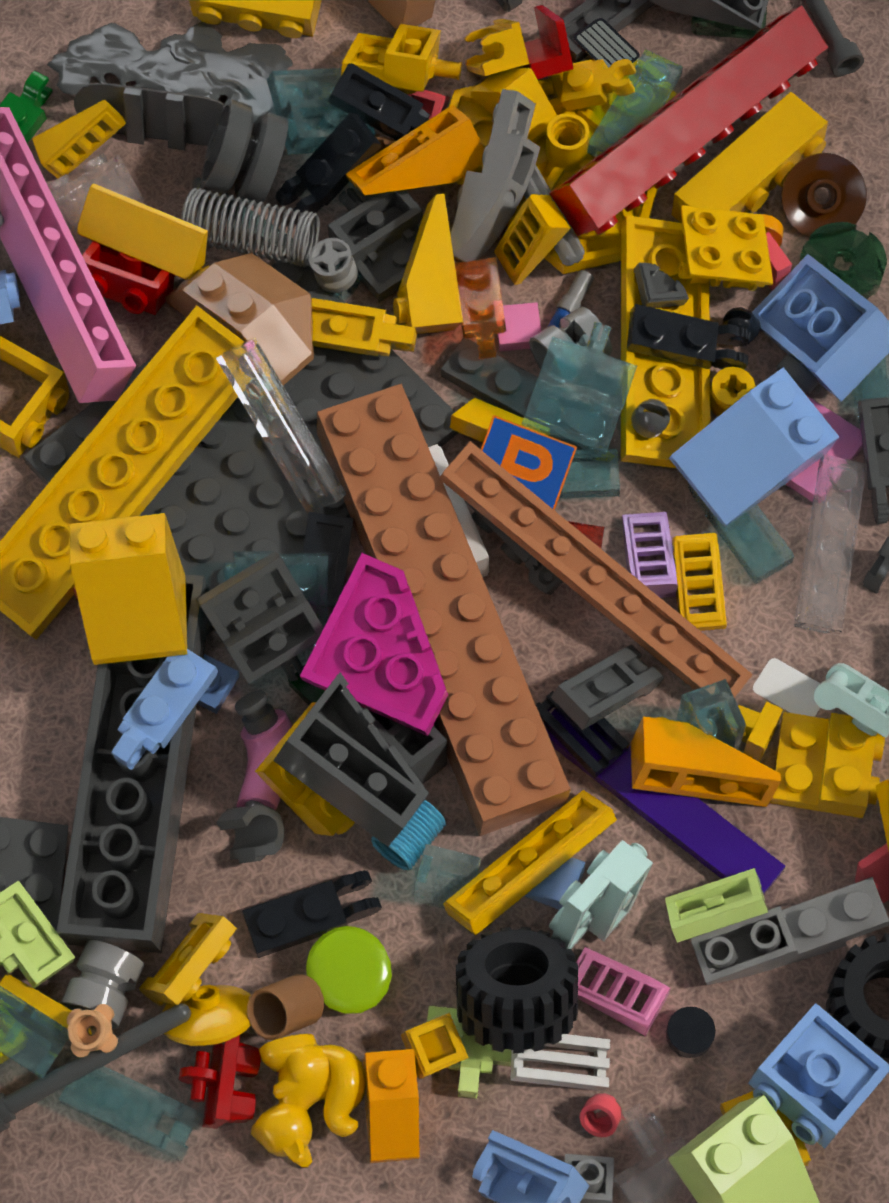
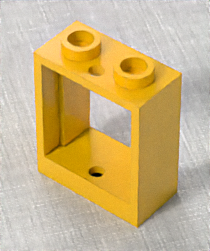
[0,336,69,458]

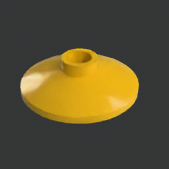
[162,985,251,1046]

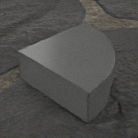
[634,263,689,308]
[863,536,889,594]

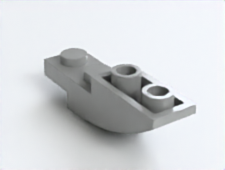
[450,89,540,266]
[690,877,889,985]

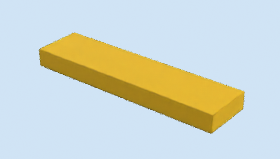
[443,790,617,936]

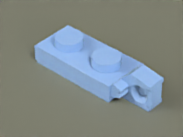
[111,649,218,770]

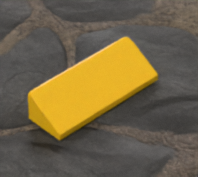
[77,183,208,280]

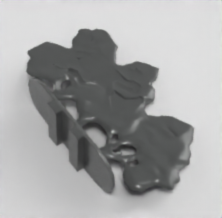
[47,22,293,151]

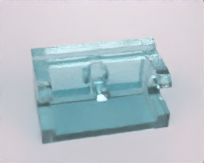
[676,679,746,750]
[0,986,69,1079]

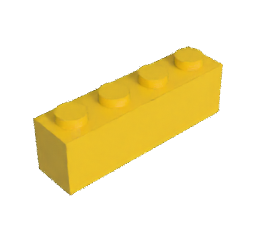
[671,92,828,223]

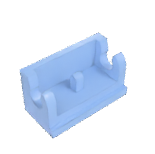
[472,1130,589,1203]

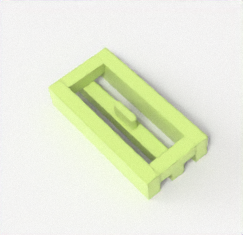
[665,868,768,943]

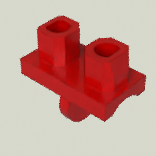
[178,1035,261,1129]

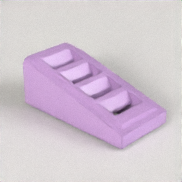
[622,512,678,598]

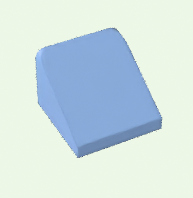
[525,858,586,910]

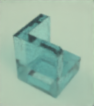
[414,844,481,909]

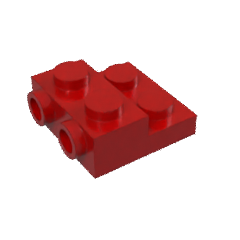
[82,241,176,315]

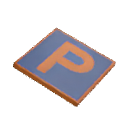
[481,415,577,510]

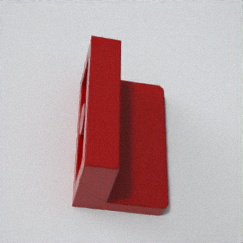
[518,5,574,79]

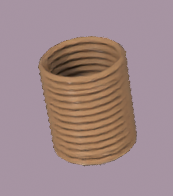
[247,974,324,1040]

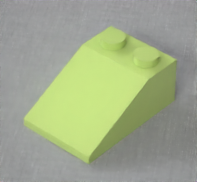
[668,1095,820,1203]

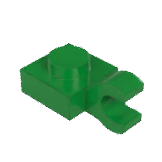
[0,70,53,144]

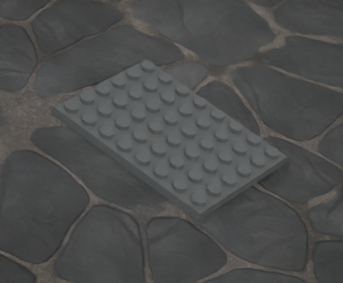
[23,255,459,635]

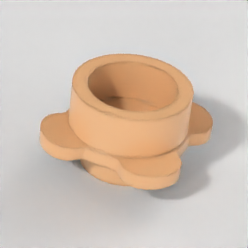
[67,1004,118,1058]

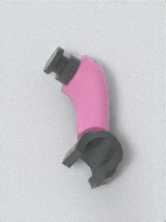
[216,690,293,863]

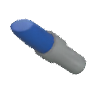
[548,270,594,328]

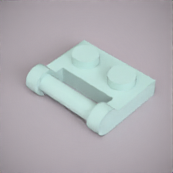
[814,663,889,738]

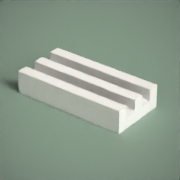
[510,1034,610,1091]

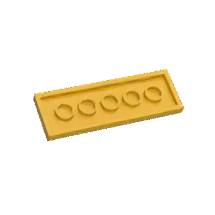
[621,215,711,468]

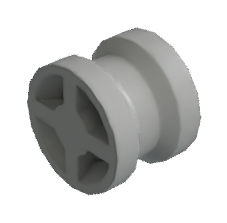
[309,238,358,293]

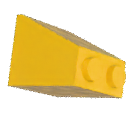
[70,513,187,665]

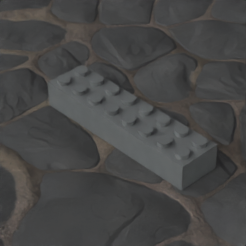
[57,574,210,953]

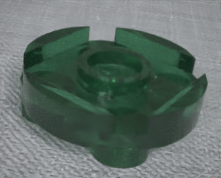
[799,222,887,299]

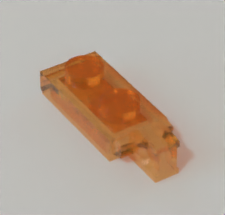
[455,257,507,359]

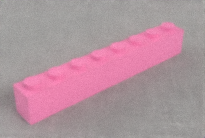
[0,107,136,403]

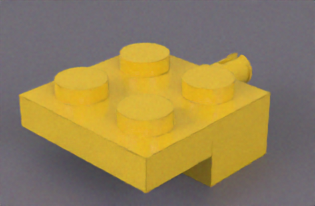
[341,24,462,94]

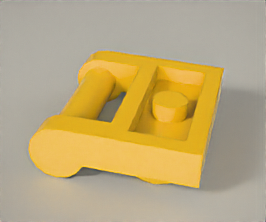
[139,913,237,1006]

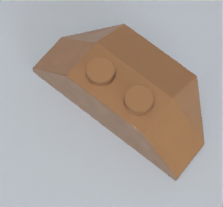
[165,253,314,387]

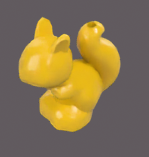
[251,1034,366,1168]

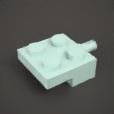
[549,840,653,949]

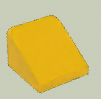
[401,1012,469,1080]

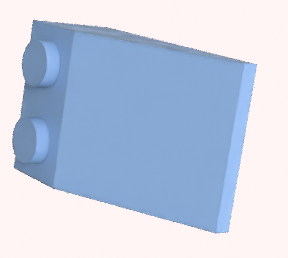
[752,254,889,402]
[669,367,839,528]

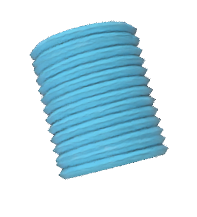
[371,800,446,870]

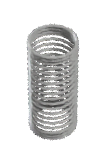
[181,188,320,268]

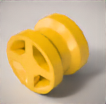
[710,366,756,416]

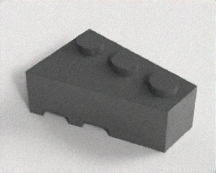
[273,672,429,847]

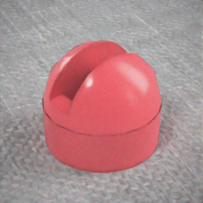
[579,1093,622,1137]

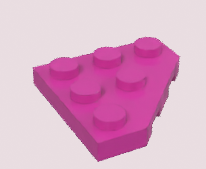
[300,553,448,736]

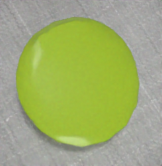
[306,926,392,1014]

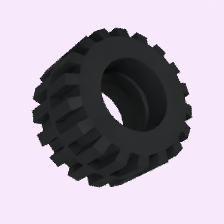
[456,927,578,1053]
[826,933,889,1062]

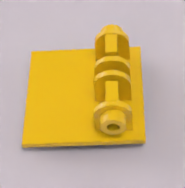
[678,205,773,291]

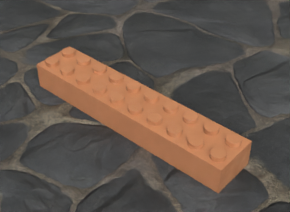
[317,383,571,836]

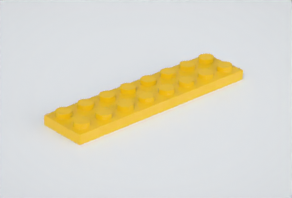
[0,305,267,640]

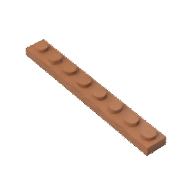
[439,441,753,712]

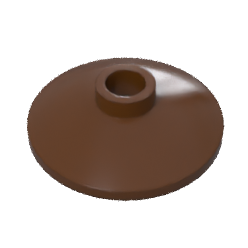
[781,153,867,239]

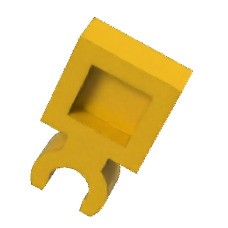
[561,59,636,111]

